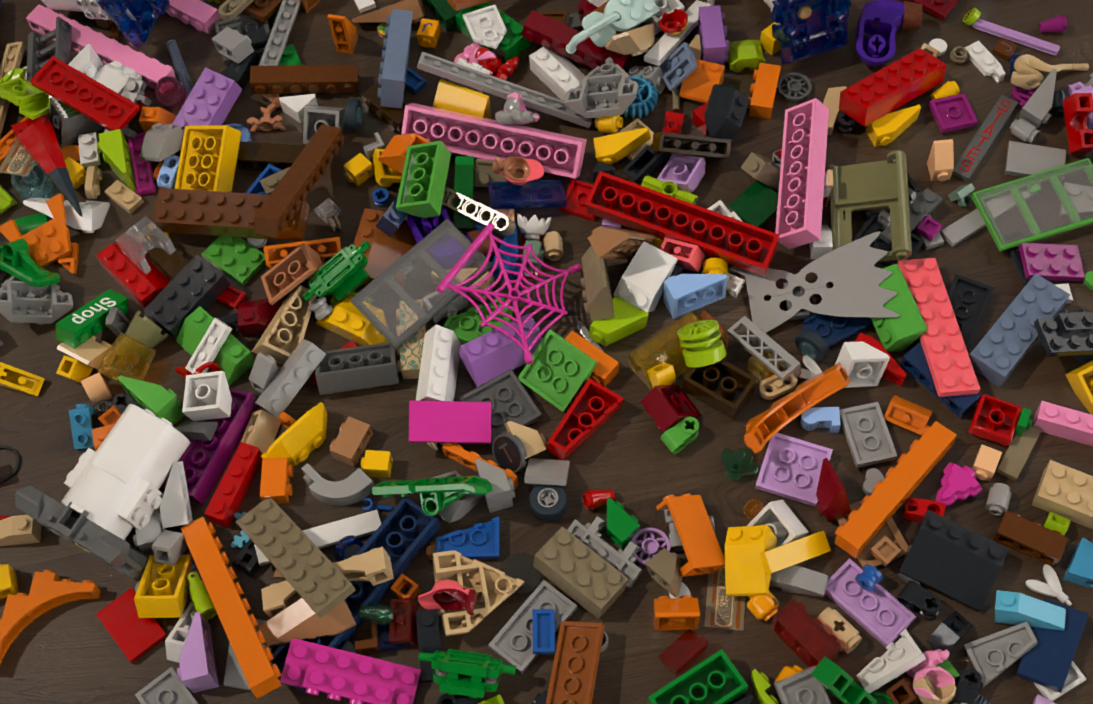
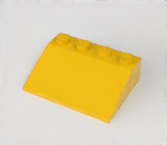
[175,125,241,192]

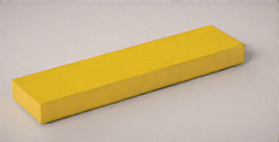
[760,530,831,574]

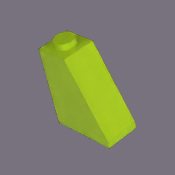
[589,296,649,346]

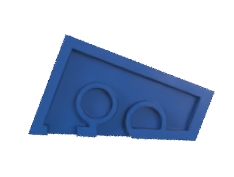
[436,517,500,560]

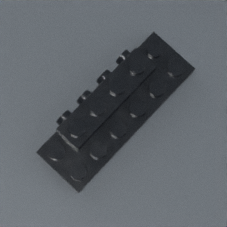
[1034,309,1093,357]

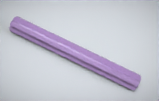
[972,19,1060,56]

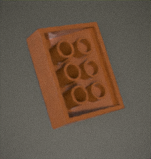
[353,208,417,290]

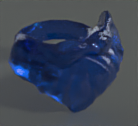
[334,535,364,562]

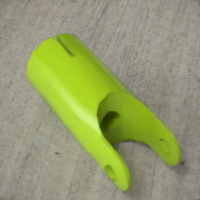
[188,572,217,620]

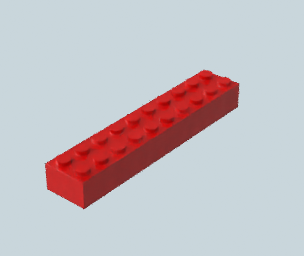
[585,171,780,277]

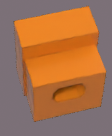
[390,574,420,605]

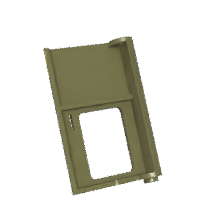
[829,150,912,262]

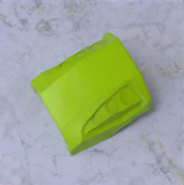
[726,40,766,72]

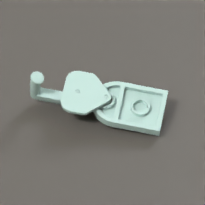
[566,0,660,54]

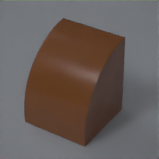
[886,677,920,704]

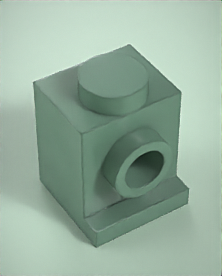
[522,240,544,271]

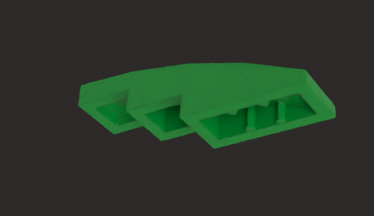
[453,156,475,230]

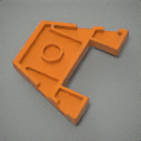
[0,193,72,268]

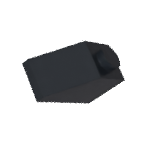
[927,611,973,651]

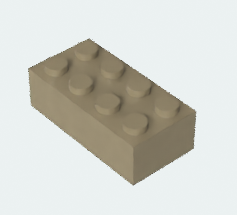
[533,527,628,619]

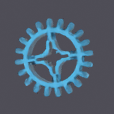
[620,74,658,119]

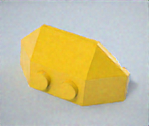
[316,296,389,346]
[261,402,327,466]

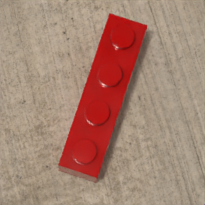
[204,442,262,529]

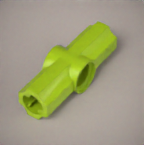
[641,175,698,205]

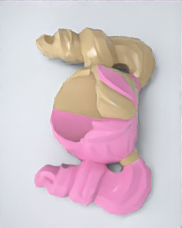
[907,649,967,704]

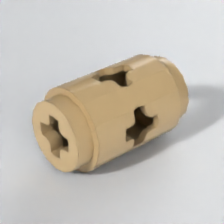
[815,607,862,654]

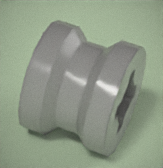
[308,297,333,320]

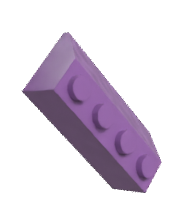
[458,313,542,388]

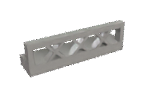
[727,316,802,381]

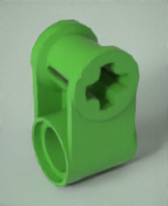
[660,417,699,454]

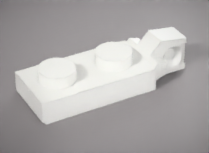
[965,41,1006,83]

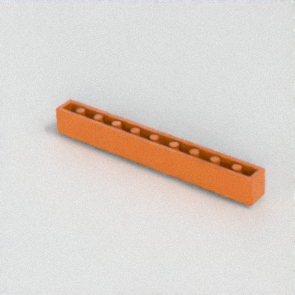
[180,517,282,699]

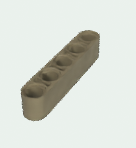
[442,187,516,236]

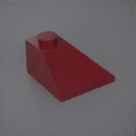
[237,299,280,337]
[815,458,851,522]

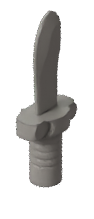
[577,321,604,352]

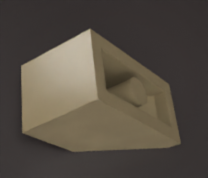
[645,548,682,598]

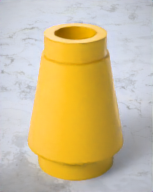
[931,81,960,100]

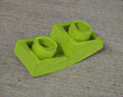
[750,669,779,704]

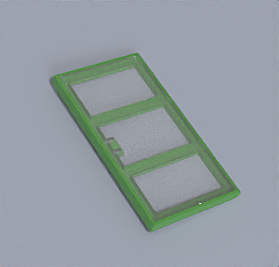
[971,158,1093,252]

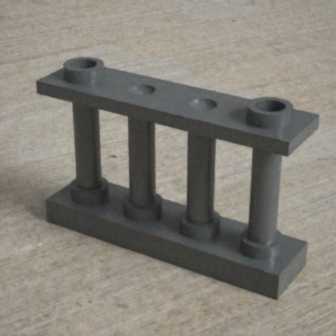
[27,16,72,82]

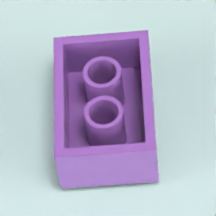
[697,5,729,65]

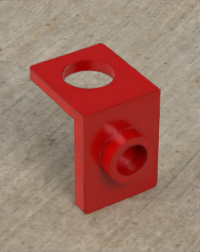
[662,111,687,134]

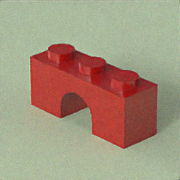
[1063,93,1093,154]

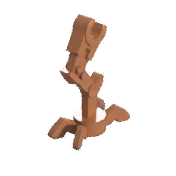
[247,94,286,133]

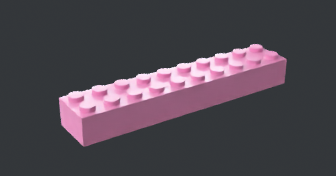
[401,103,587,179]

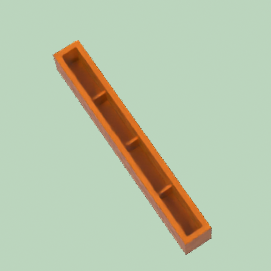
[835,421,957,559]

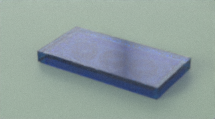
[487,180,567,210]

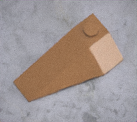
[352,0,425,24]
[259,598,356,647]

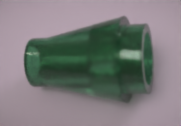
[359,604,393,626]

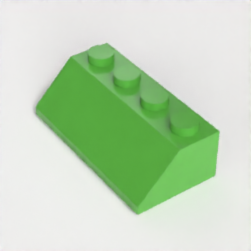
[396,141,451,218]
[870,264,928,352]
[176,306,255,386]

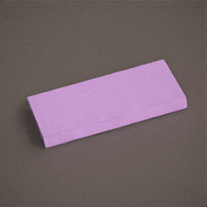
[825,558,916,648]

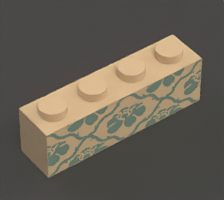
[397,300,426,379]

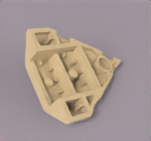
[433,550,525,636]

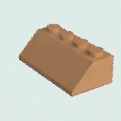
[587,226,657,260]

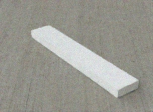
[644,0,712,66]
[254,510,381,566]

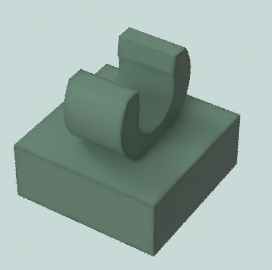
[948,183,975,207]

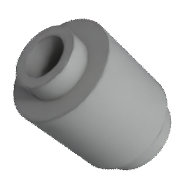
[1010,118,1040,144]
[986,483,1011,516]

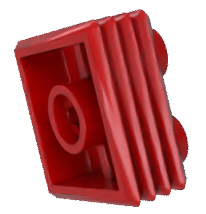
[968,394,1022,446]

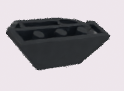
[704,83,750,141]

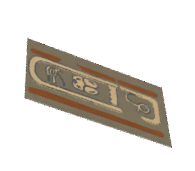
[0,138,36,177]
[704,566,746,631]

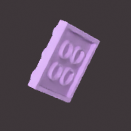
[755,433,833,507]

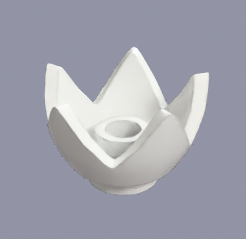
[517,214,551,240]

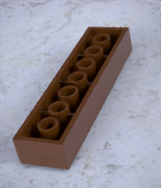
[151,188,310,241]

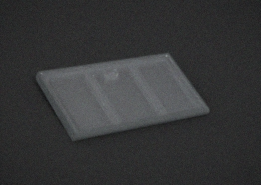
[350,219,493,349]

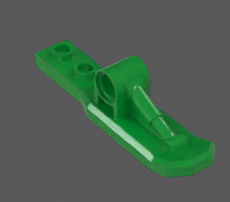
[0,239,60,287]
[372,476,493,516]

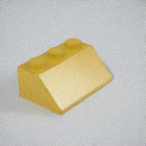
[433,79,492,119]

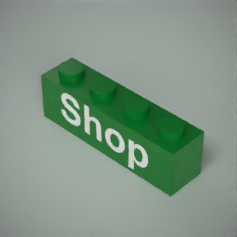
[56,289,128,349]

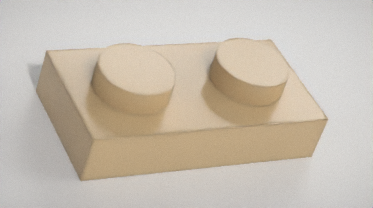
[104,180,144,214]

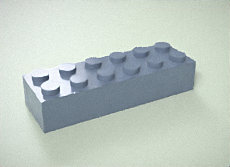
[377,9,413,109]
[969,274,1070,388]

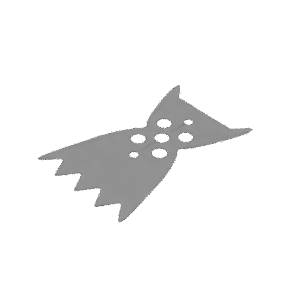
[730,231,900,341]

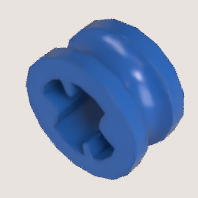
[372,188,390,207]

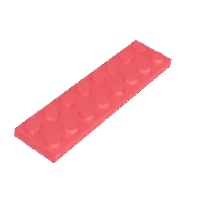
[896,258,980,397]

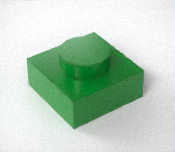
[1014,407,1033,436]

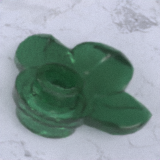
[721,448,760,481]

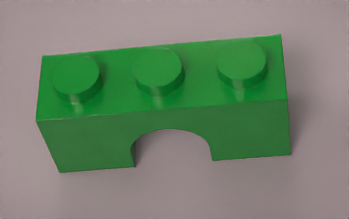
[811,657,877,704]

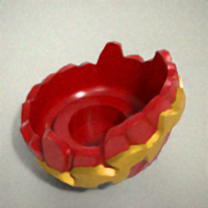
[659,9,688,36]

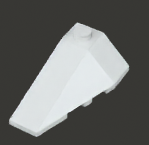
[23,197,110,233]

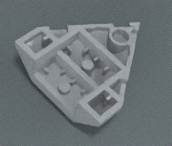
[564,57,639,118]
[0,276,73,325]

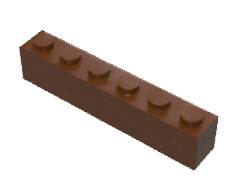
[250,65,359,95]

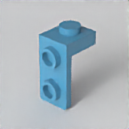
[69,403,96,449]

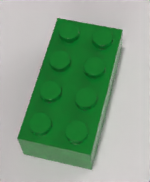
[456,2,531,64]
[648,649,748,704]

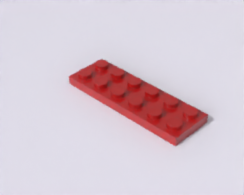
[30,56,140,131]

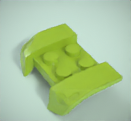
[0,68,51,120]

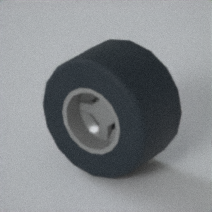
[529,484,567,522]

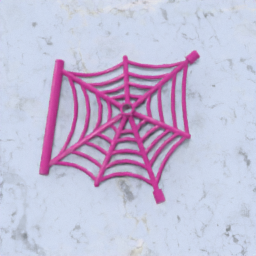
[436,223,581,365]

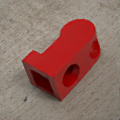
[903,498,946,522]

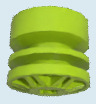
[677,320,727,367]

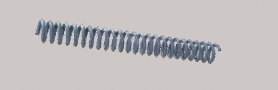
[166,40,193,99]

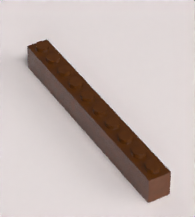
[254,124,345,238]

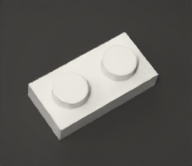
[78,132,101,168]

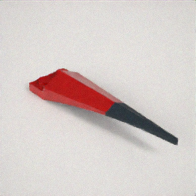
[11,115,82,217]

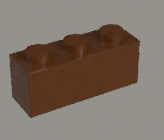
[993,511,1069,568]

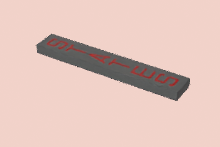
[952,95,1018,182]

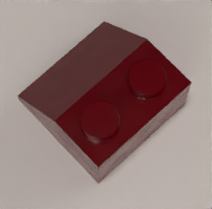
[641,385,701,433]

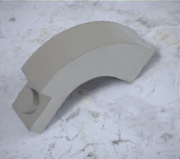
[301,463,374,506]

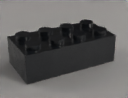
[144,254,230,339]

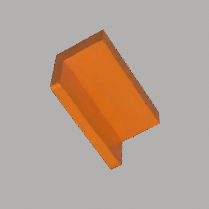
[884,395,932,435]

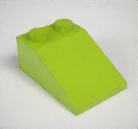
[97,129,137,193]

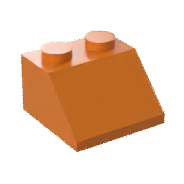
[679,59,725,103]
[654,595,700,631]

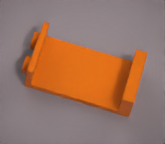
[656,493,725,577]

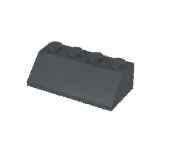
[315,342,399,395]

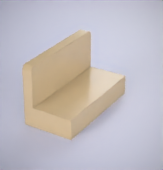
[241,410,281,454]

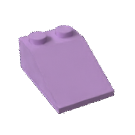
[177,612,219,693]

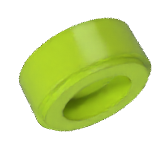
[963,8,981,26]

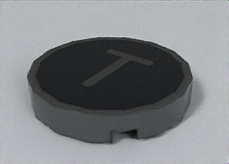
[492,432,527,473]

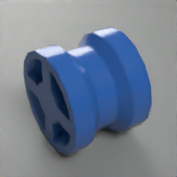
[855,564,883,592]

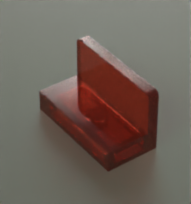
[389,597,420,647]
[658,629,708,677]

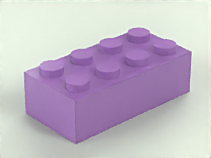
[172,67,242,134]

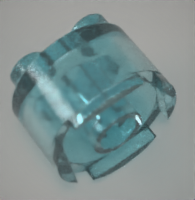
[11,161,55,200]

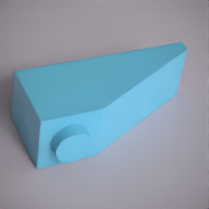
[995,590,1066,631]

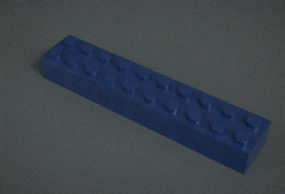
[270,497,440,695]

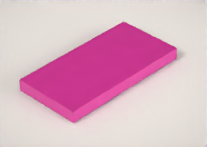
[408,400,491,444]

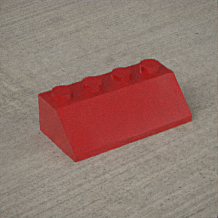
[96,243,171,309]

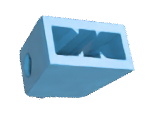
[1063,537,1093,589]

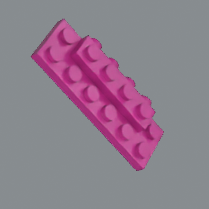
[280,638,421,704]

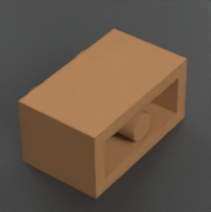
[330,416,373,467]

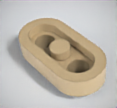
[85,166,102,199]
[759,370,798,400]

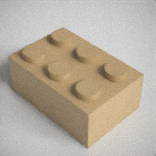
[1032,460,1093,529]

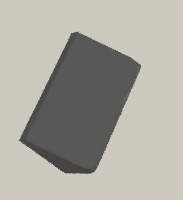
[176,421,218,441]

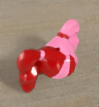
[454,43,520,81]

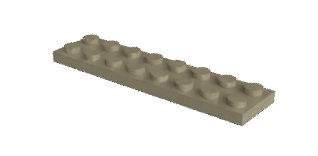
[236,498,356,618]

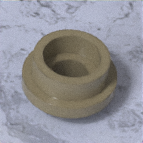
[950,46,968,64]

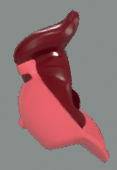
[418,580,477,616]

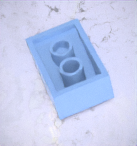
[663,274,728,319]

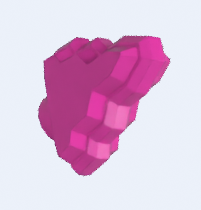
[935,462,983,506]

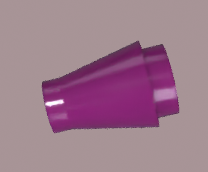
[1039,15,1067,33]

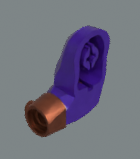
[855,0,922,67]

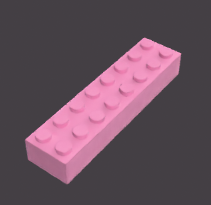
[775,98,829,249]

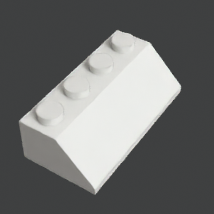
[529,47,585,101]
[416,325,461,401]

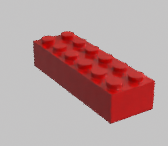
[839,48,946,127]

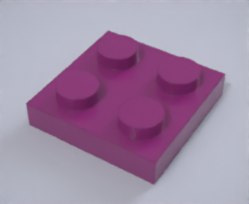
[929,93,978,134]

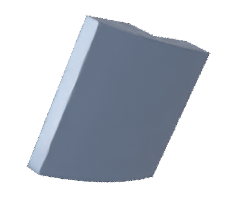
[660,42,698,91]

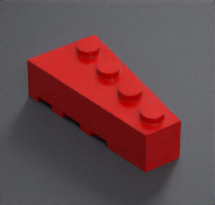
[546,378,624,460]

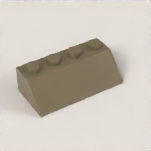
[580,245,615,321]

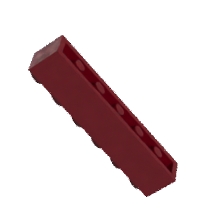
[521,10,629,70]

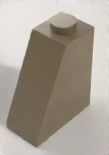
[741,152,780,191]

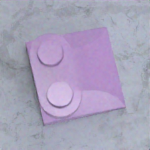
[657,154,706,193]

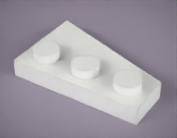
[856,629,926,694]

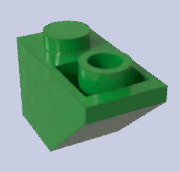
[607,498,640,549]

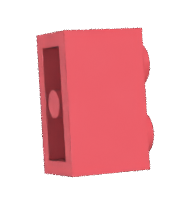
[660,237,706,272]

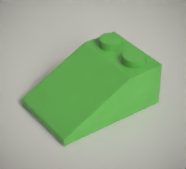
[117,376,185,426]

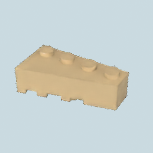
[252,286,316,366]

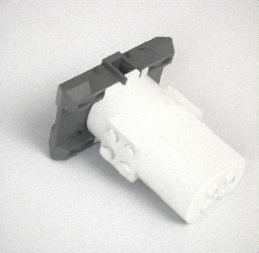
[15,404,190,581]

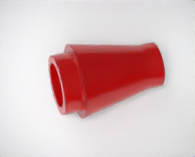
[583,489,615,510]

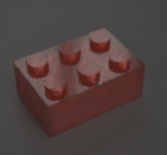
[770,598,841,668]

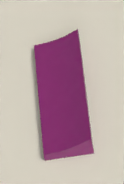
[162,388,259,506]

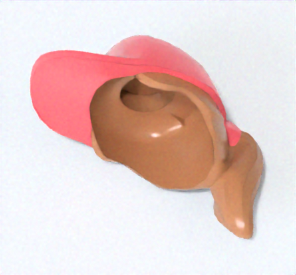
[492,157,544,185]

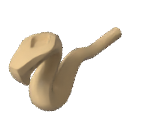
[1010,54,1089,90]

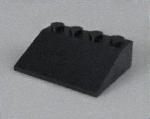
[898,510,1008,612]

